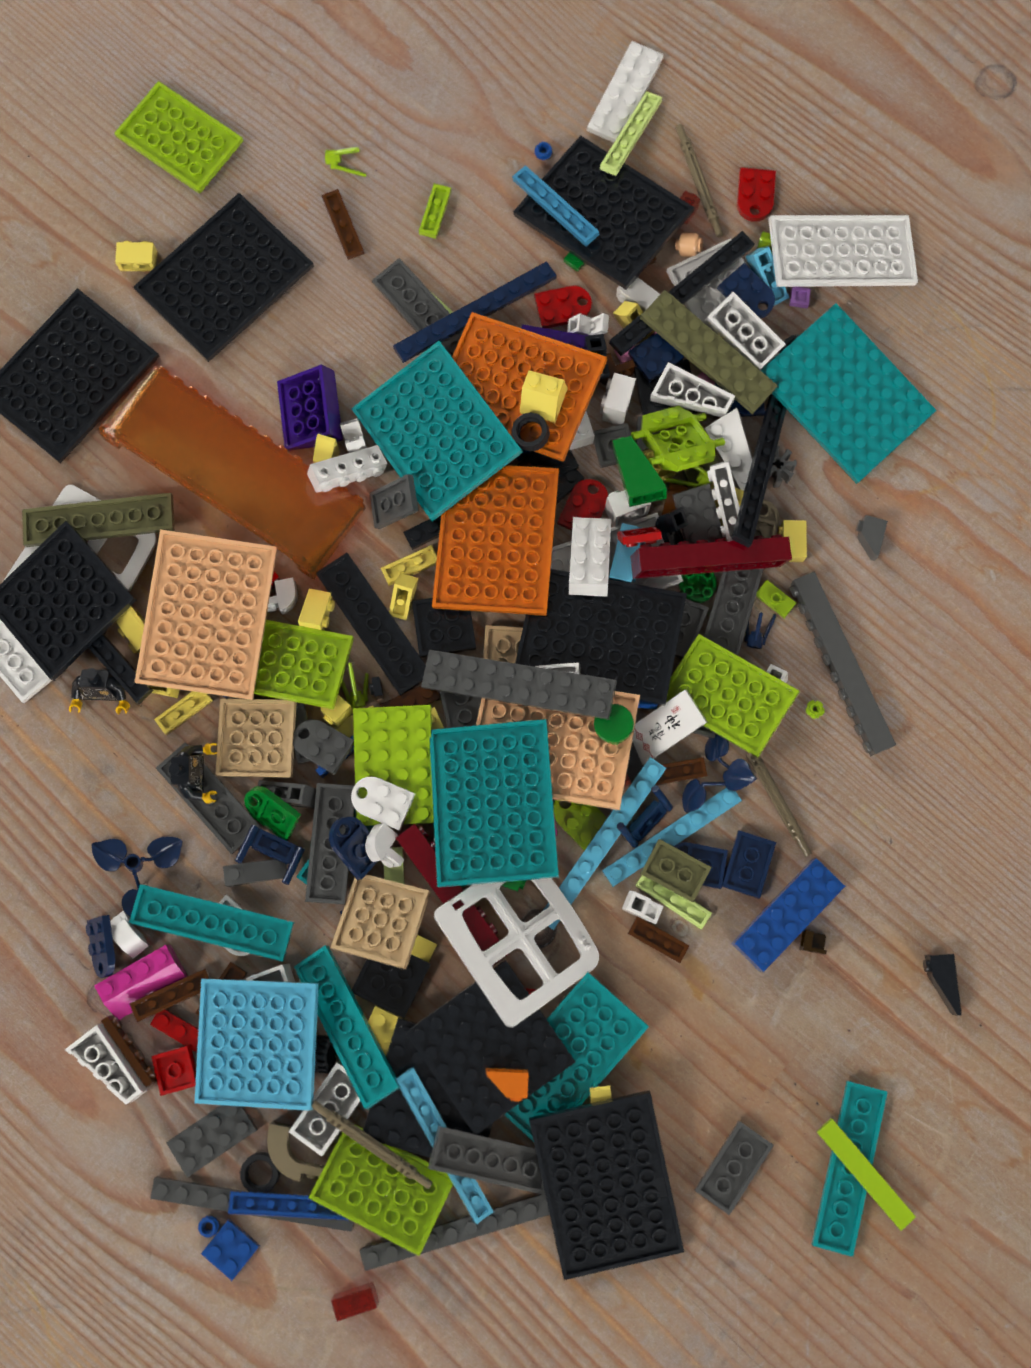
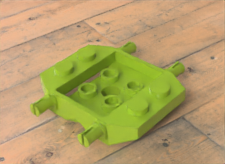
[631,406,725,472]

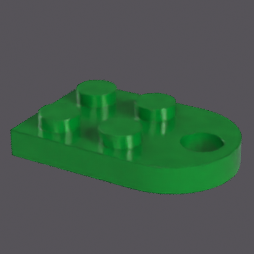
[244,786,301,841]

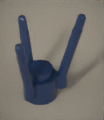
[744,612,776,649]

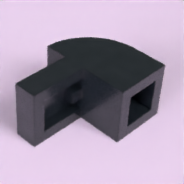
[584,334,610,379]
[655,507,689,545]

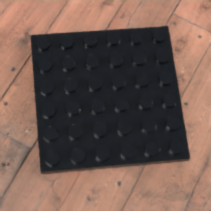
[0,521,137,681]
[405,960,575,1135]
[363,1017,493,1158]

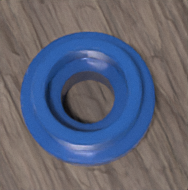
[535,142,552,160]
[198,1216,219,1238]

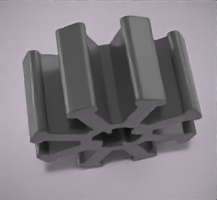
[769,446,797,488]

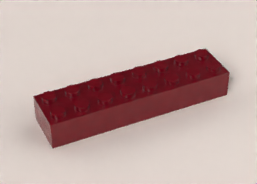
[630,534,792,579]
[396,824,509,967]

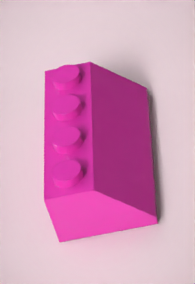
[94,945,188,1020]

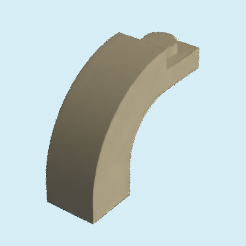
[267,1121,325,1182]

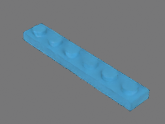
[512,165,599,246]

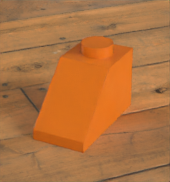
[486,1068,529,1102]

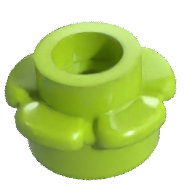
[805,700,825,719]

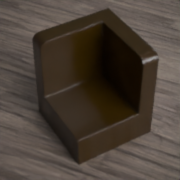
[799,930,827,955]

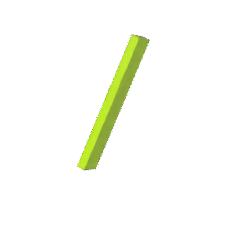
[816,1118,916,1231]

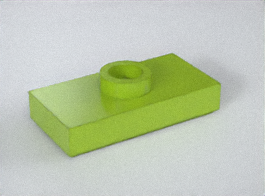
[756,580,796,618]

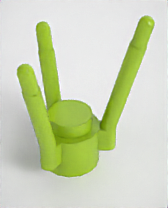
[325,147,366,177]
[666,466,713,487]
[341,662,369,709]

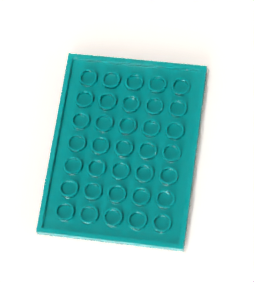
[761,303,937,484]
[351,341,523,521]
[429,719,559,888]

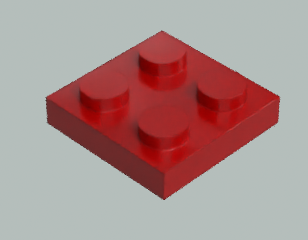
[617,526,662,547]
[151,1045,196,1096]

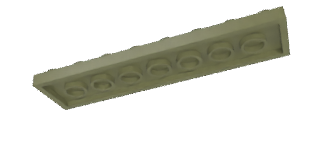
[640,290,778,414]
[22,493,175,547]

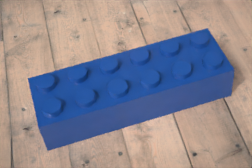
[731,858,845,972]

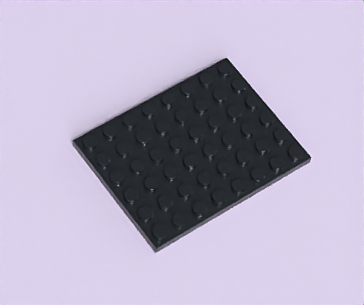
[513,135,694,290]
[133,193,314,362]
[0,288,160,464]
[515,569,687,706]
[529,1090,684,1280]

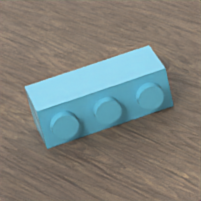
[609,523,645,583]

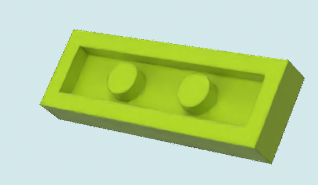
[419,183,451,239]

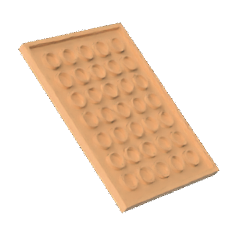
[135,529,277,700]
[476,691,640,811]

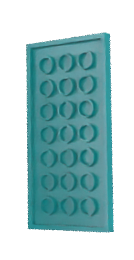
[504,972,649,1142]

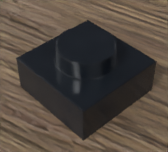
[369,676,384,700]

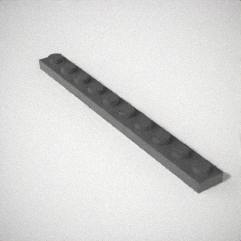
[150,1177,354,1232]
[360,1194,550,1271]

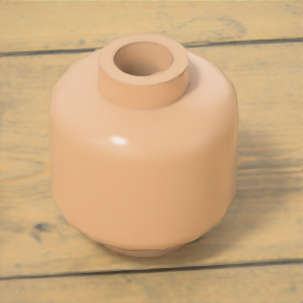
[675,233,703,257]

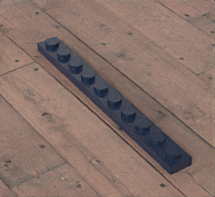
[393,261,557,363]

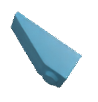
[745,247,790,306]

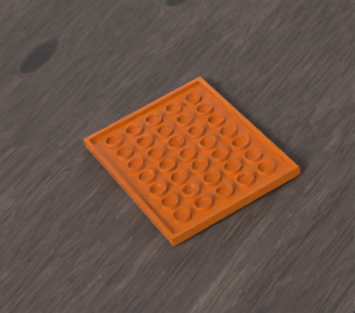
[452,312,608,462]
[432,465,559,616]

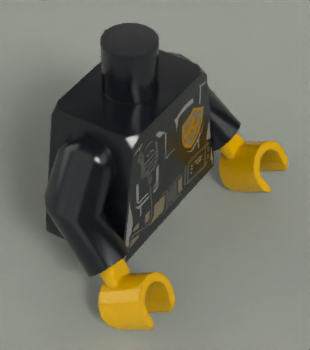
[69,668,130,714]
[169,743,218,804]

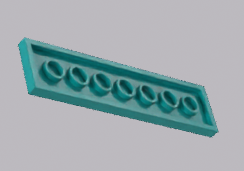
[129,884,294,962]
[294,945,401,1109]
[811,1080,888,1257]

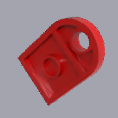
[737,167,776,222]
[534,286,592,329]
[557,479,608,531]

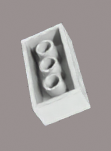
[704,292,785,370]
[569,517,611,596]
[289,1061,360,1156]

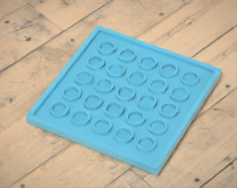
[195,978,319,1111]

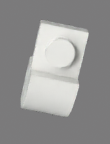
[568,313,609,336]
[340,418,367,453]
[267,577,298,614]
[365,823,405,868]
[622,890,663,924]
[110,911,149,959]

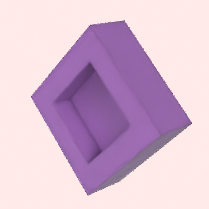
[789,287,811,309]

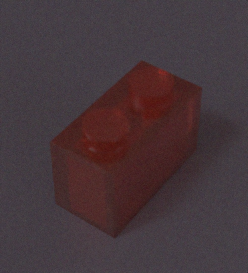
[331,1282,379,1322]

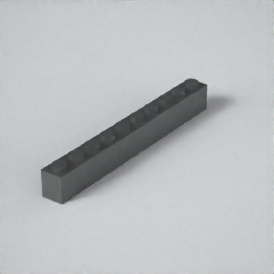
[790,571,896,757]

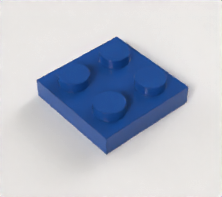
[201,1219,260,1281]

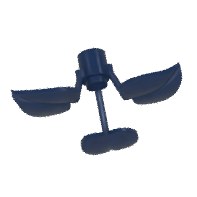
[682,734,757,813]
[92,837,183,917]

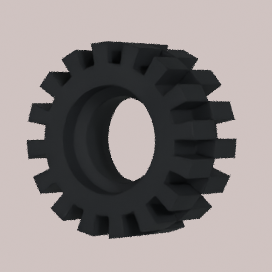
[315,1035,337,1074]

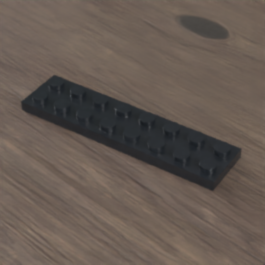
[316,552,426,696]

